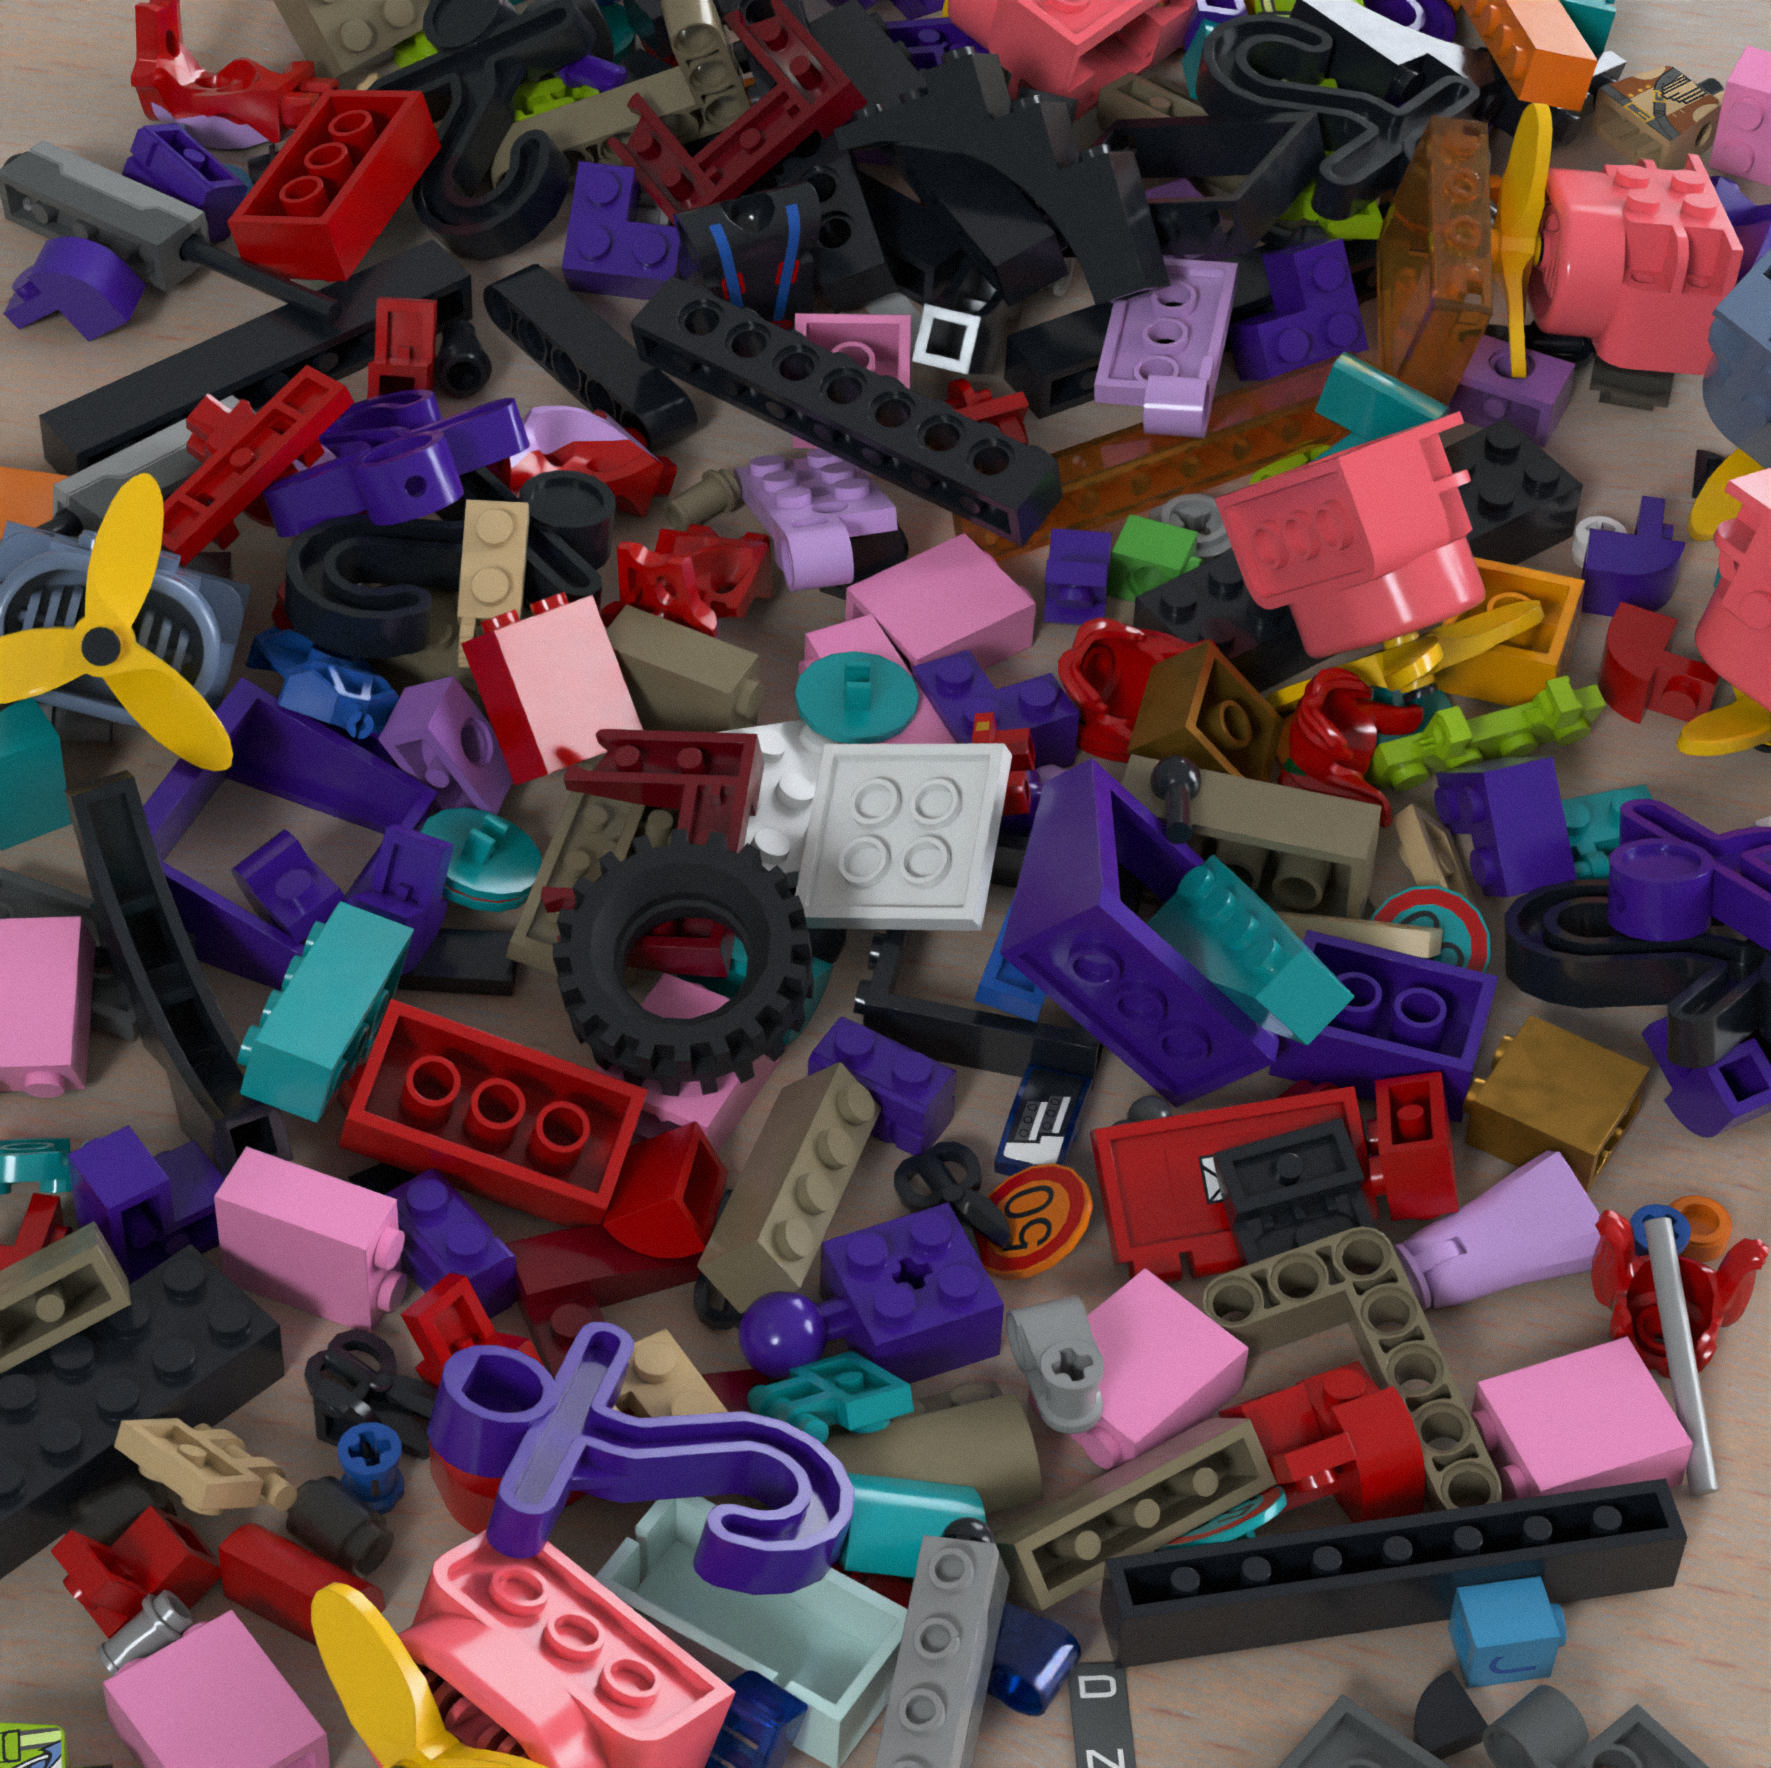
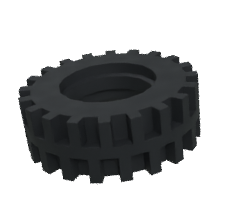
[553,829,814,1096]

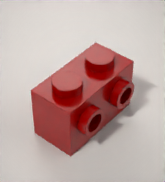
[1367,1071,1459,1221]

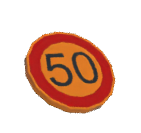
[972,1163,1093,1280]

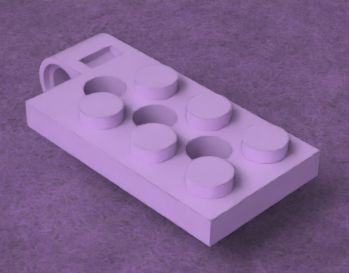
[1094,258,1238,438]
[734,448,898,592]

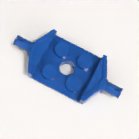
[245,627,400,739]

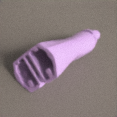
[1367,1150,1601,1310]

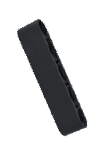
[483,264,698,453]

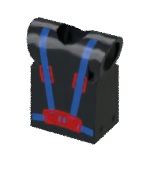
[673,181,821,330]

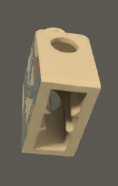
[1590,66,1725,171]

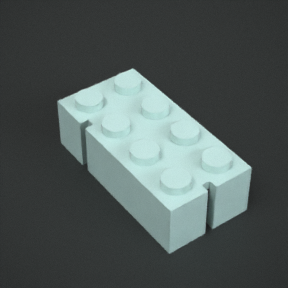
[594,1497,908,1768]

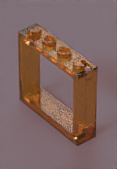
[1377,115,1493,406]

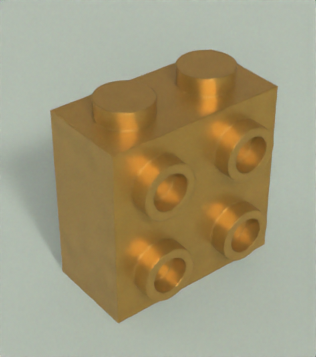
[1462,1014,1650,1194]

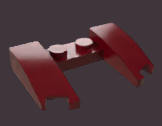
[607,0,868,226]
[541,729,765,978]
[505,1224,769,1417]

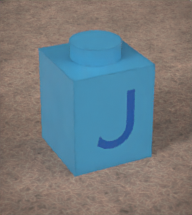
[1448,1576,1566,1689]

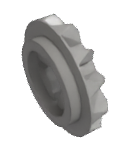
[1148,492,1232,564]

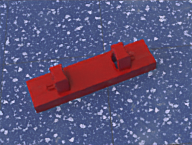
[161,365,354,567]

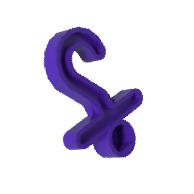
[262,389,530,538]
[1607,799,1771,951]
[427,1322,855,1595]

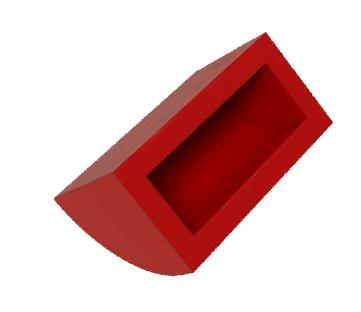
[603,1121,728,1258]
[218,1522,385,1647]

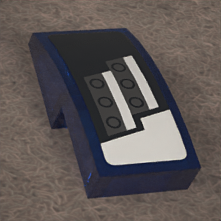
[994,1063,1093,1176]

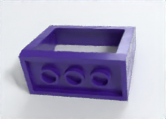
[143,677,439,991]
[1000,758,1279,1108]

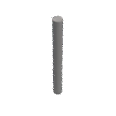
[1644,1217,1718,1496]

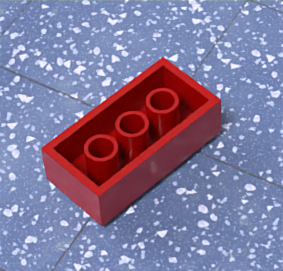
[227,90,442,282]
[338,999,648,1229]

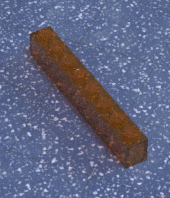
[952,351,1388,562]

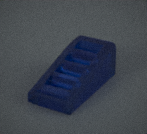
[705,1670,808,1768]

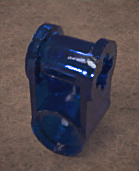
[987,1600,1082,1717]

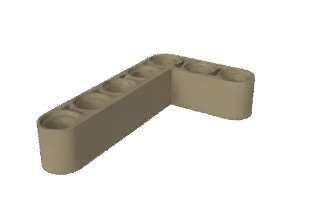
[489,0,751,189]
[1202,1226,1502,1512]

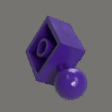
[738,1203,1004,1384]

